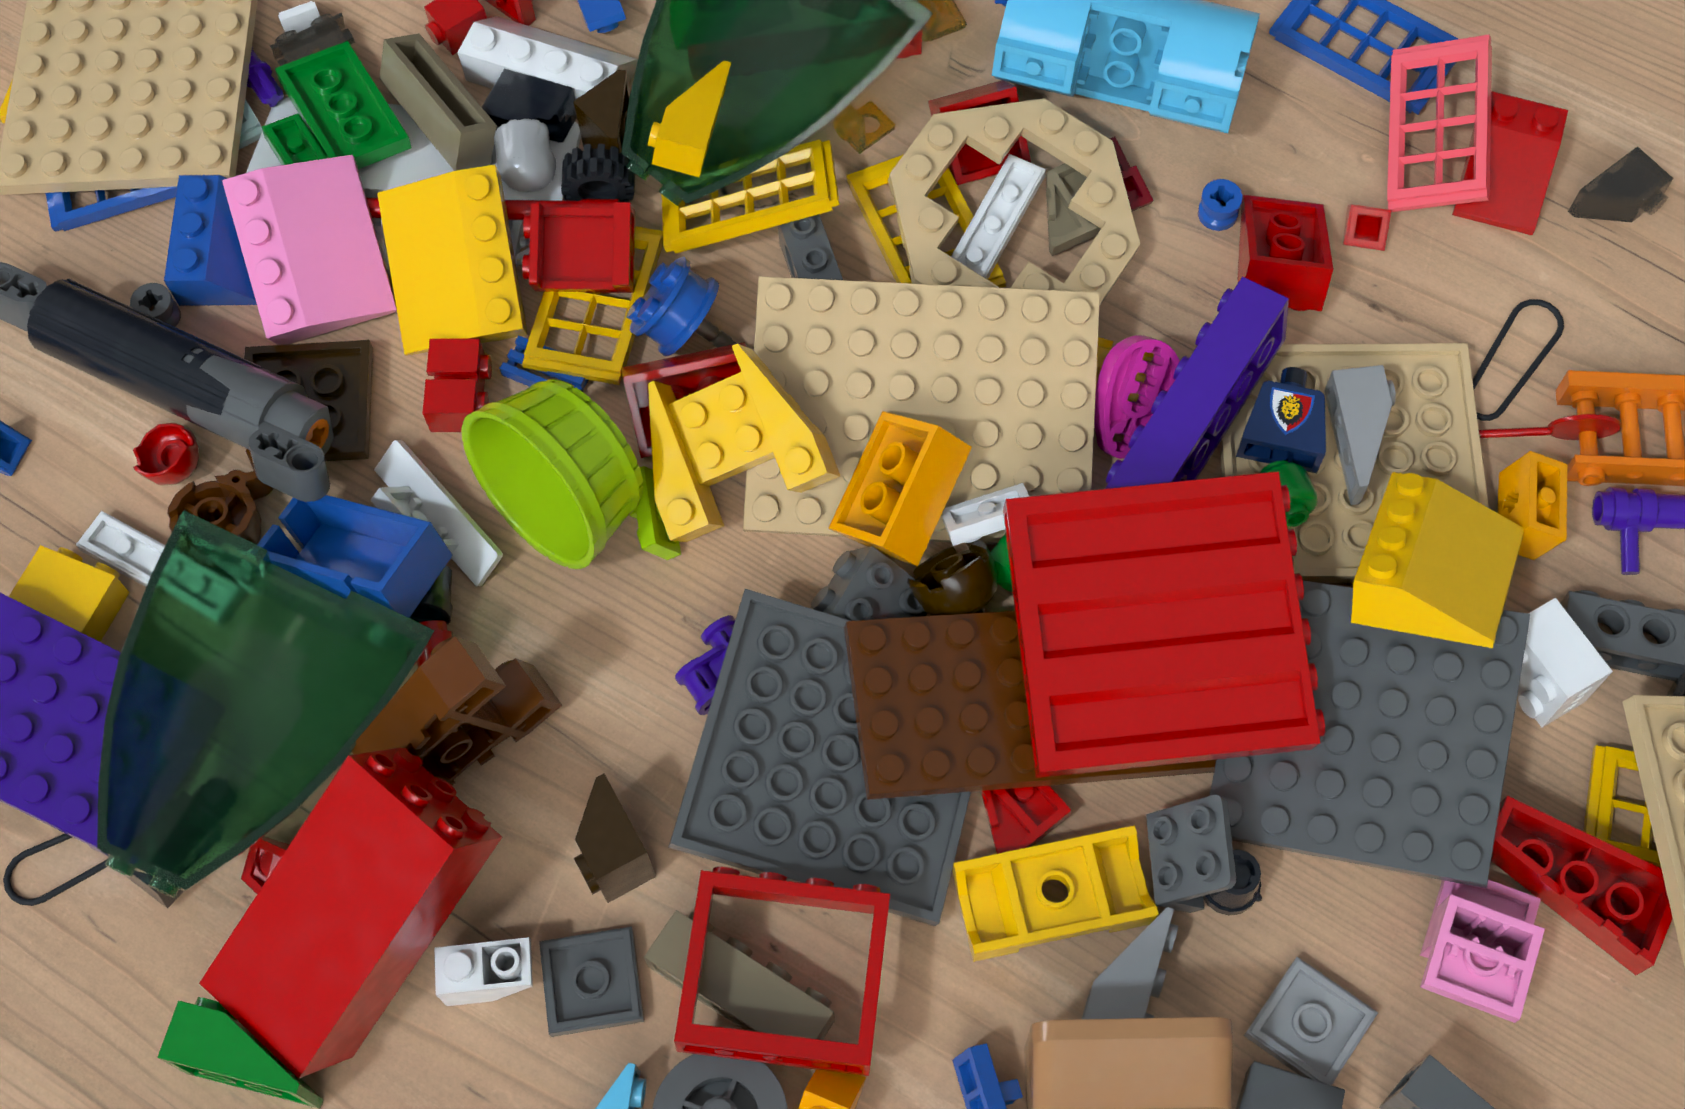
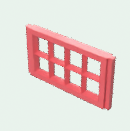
[1387,34,1492,212]

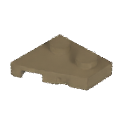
[1046,163,1101,256]

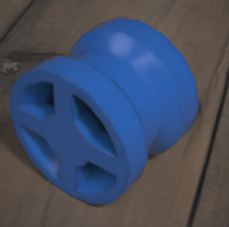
[1198,179,1243,231]

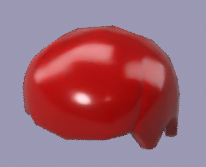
[133,423,199,486]

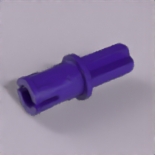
[247,47,284,107]

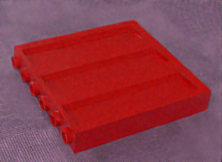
[1003,471,1325,778]

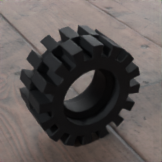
[561,144,635,202]

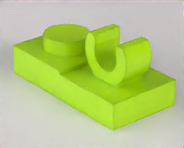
[628,466,681,560]

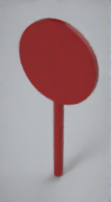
[1479,414,1620,440]

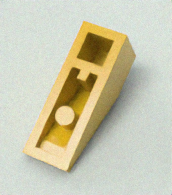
[648,60,731,177]

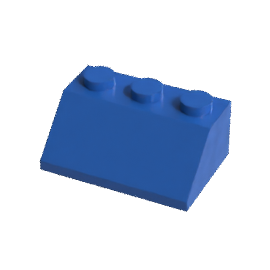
[164,175,257,306]

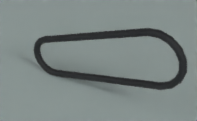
[1472,299,1564,421]
[3,833,116,906]

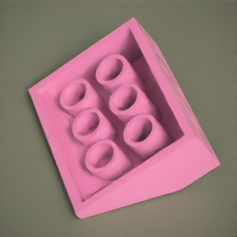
[222,155,397,345]

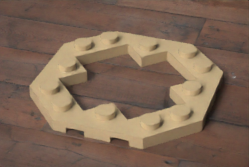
[888,98,1140,306]

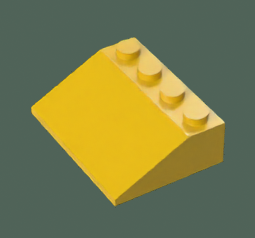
[377,164,528,356]
[1351,472,1524,648]

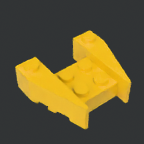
[648,343,840,542]

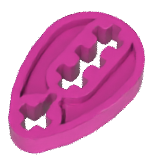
[1094,335,1180,459]

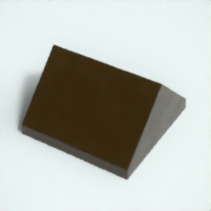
[573,70,635,158]

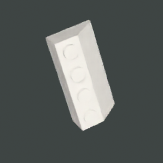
[458,16,639,100]

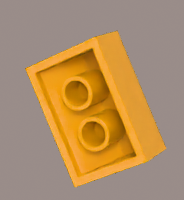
[829,411,972,566]

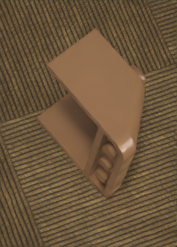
[1024,1017,1233,1109]

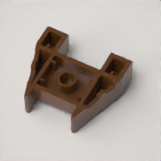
[349,636,562,785]

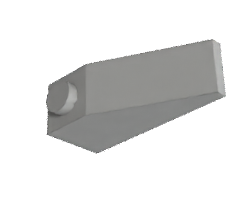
[1324,365,1396,505]

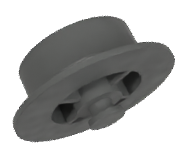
[652,1054,788,1109]

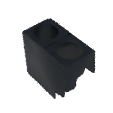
[482,69,577,143]

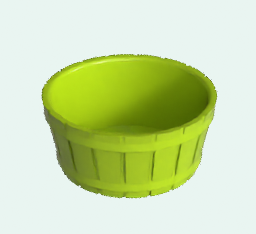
[461,379,643,569]

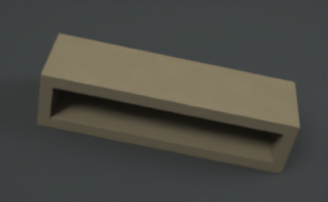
[380,33,497,171]
[644,910,835,1069]

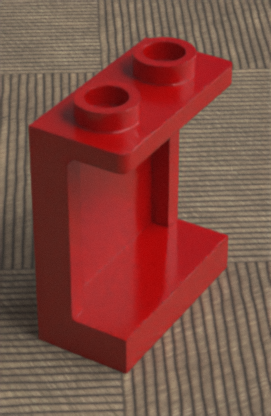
[522,202,636,293]

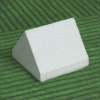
[278,1,326,43]

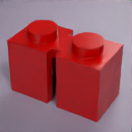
[422,339,492,432]

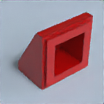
[1343,204,1392,251]

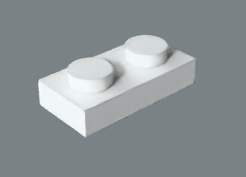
[941,483,1030,546]

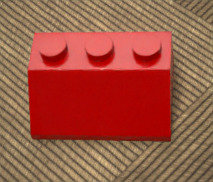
[622,342,746,458]

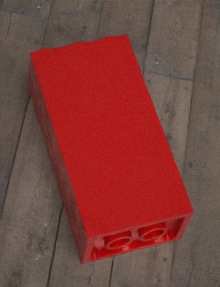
[199,747,502,1079]

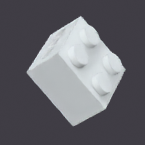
[1518,598,1613,728]

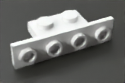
[371,440,503,587]

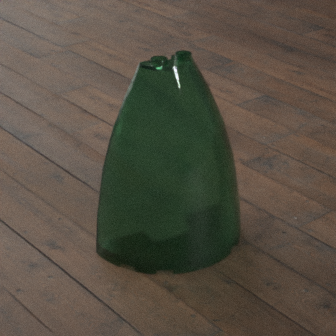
[622,0,933,206]
[97,510,434,898]

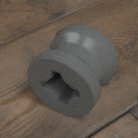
[130,283,181,327]

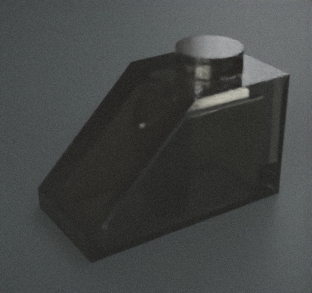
[1568,146,1674,222]

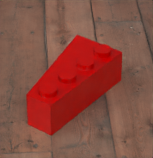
[1491,796,1673,976]

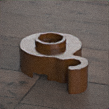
[167,449,274,566]

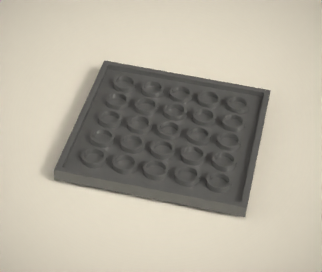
[1210,581,1530,888]
[668,589,971,926]

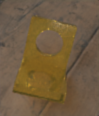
[833,94,895,154]

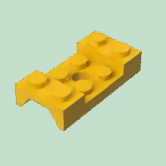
[952,825,1159,962]

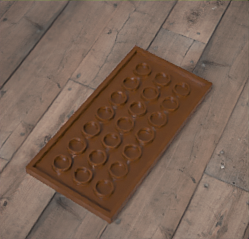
[844,611,1217,800]

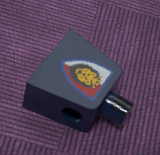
[1236,367,1326,474]

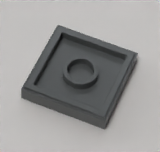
[539,927,644,1037]

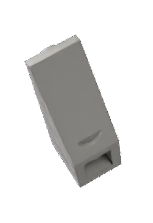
[1082,907,1178,1019]

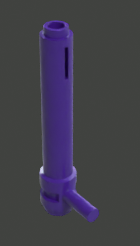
[1592,487,1685,575]

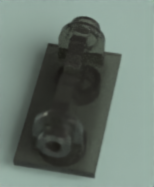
[270,13,355,66]

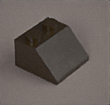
[574,773,656,903]

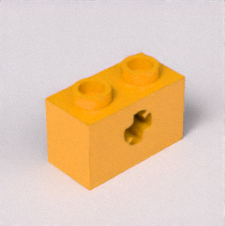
[1498,451,1567,560]

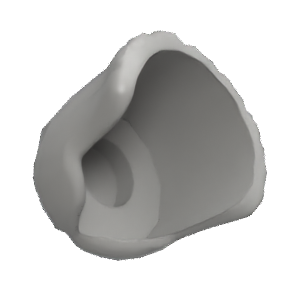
[494,119,556,192]

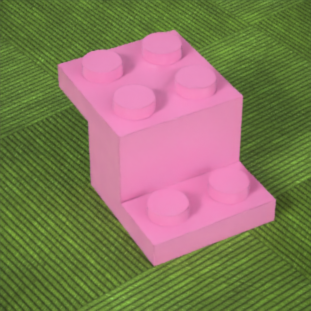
[1420,879,1545,1023]

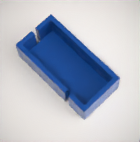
[250,495,453,624]

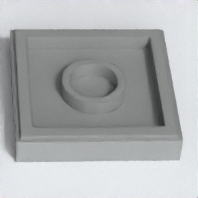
[1244,957,1378,1085]

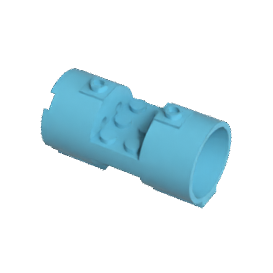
[992,0,1260,133]

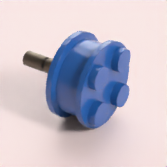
[626,256,737,356]

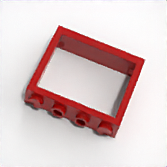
[674,866,890,1076]

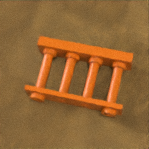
[1556,370,1685,486]

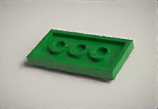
[275,41,412,169]

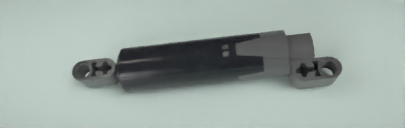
[0,262,334,502]

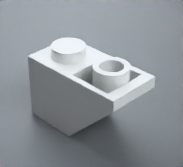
[434,937,533,1006]

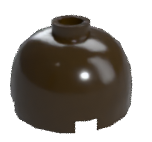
[907,540,998,616]

